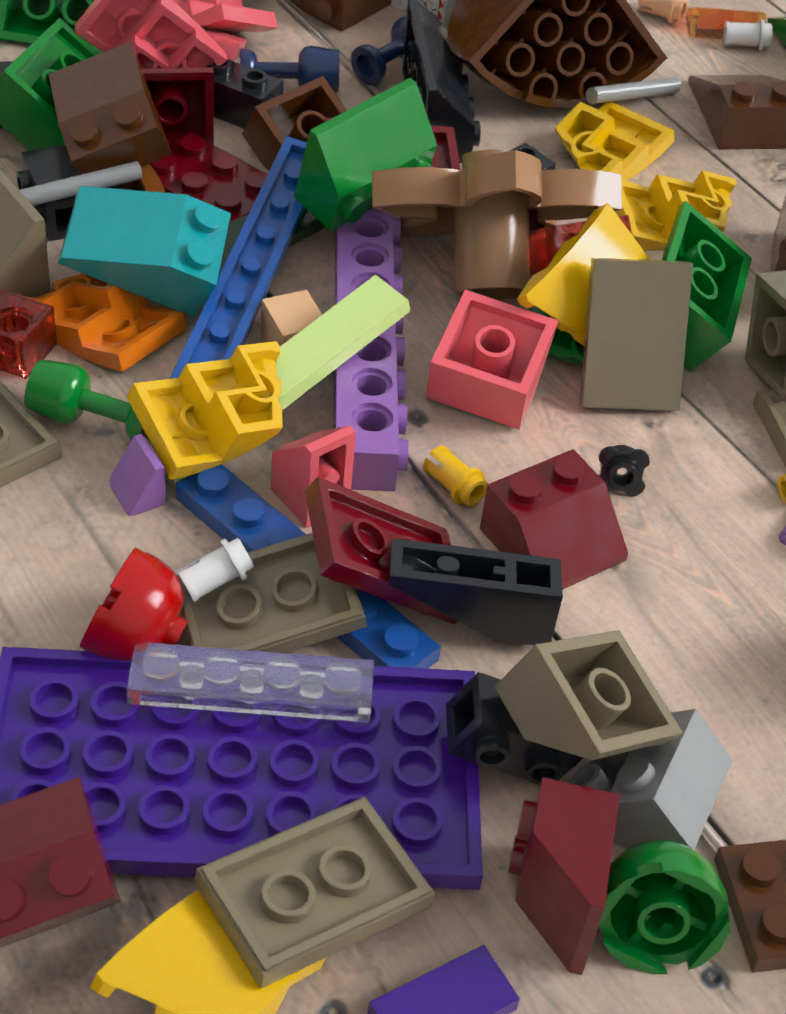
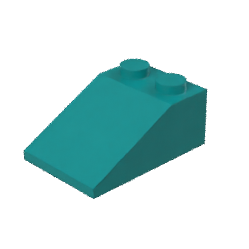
[58,186,231,317]

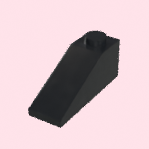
[388,538,563,645]

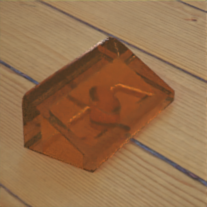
[685,7,767,40]

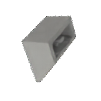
[569,709,733,850]

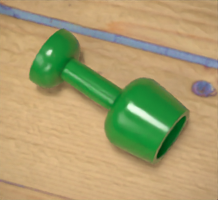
[24,359,149,441]

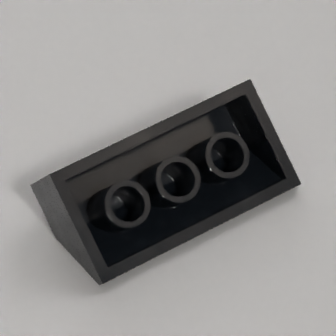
[402,0,481,163]

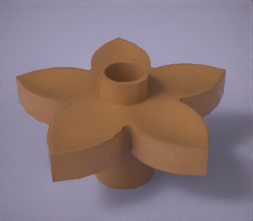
[372,149,622,299]

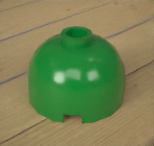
[598,840,730,974]

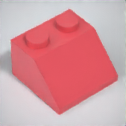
[426,290,558,430]

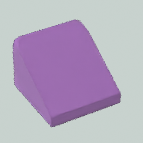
[109,434,166,516]

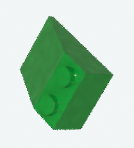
[0,18,99,151]

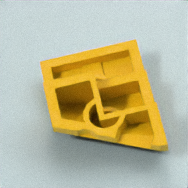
[555,102,675,181]
[615,170,736,251]
[517,203,650,346]
[127,341,283,480]
[90,890,327,1014]

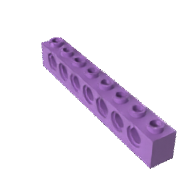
[334,208,408,491]

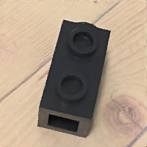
[204,59,284,129]
[16,145,80,241]
[446,672,583,785]

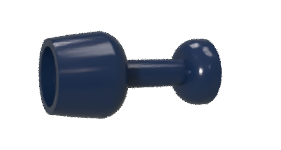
[351,11,442,86]
[240,46,340,93]

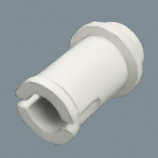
[723,19,772,50]
[176,538,254,602]

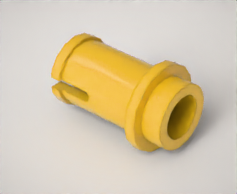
[423,445,488,507]

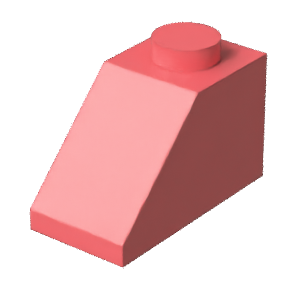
[271,425,356,528]

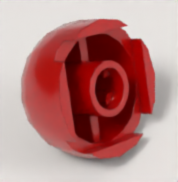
[79,547,188,660]

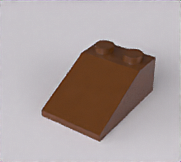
[49,41,172,175]
[688,75,786,150]
[242,76,347,171]

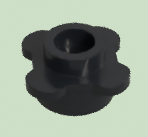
[598,445,650,496]

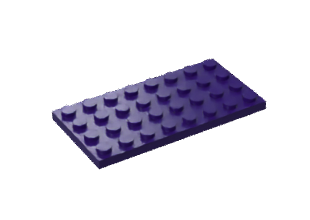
[0,647,483,890]

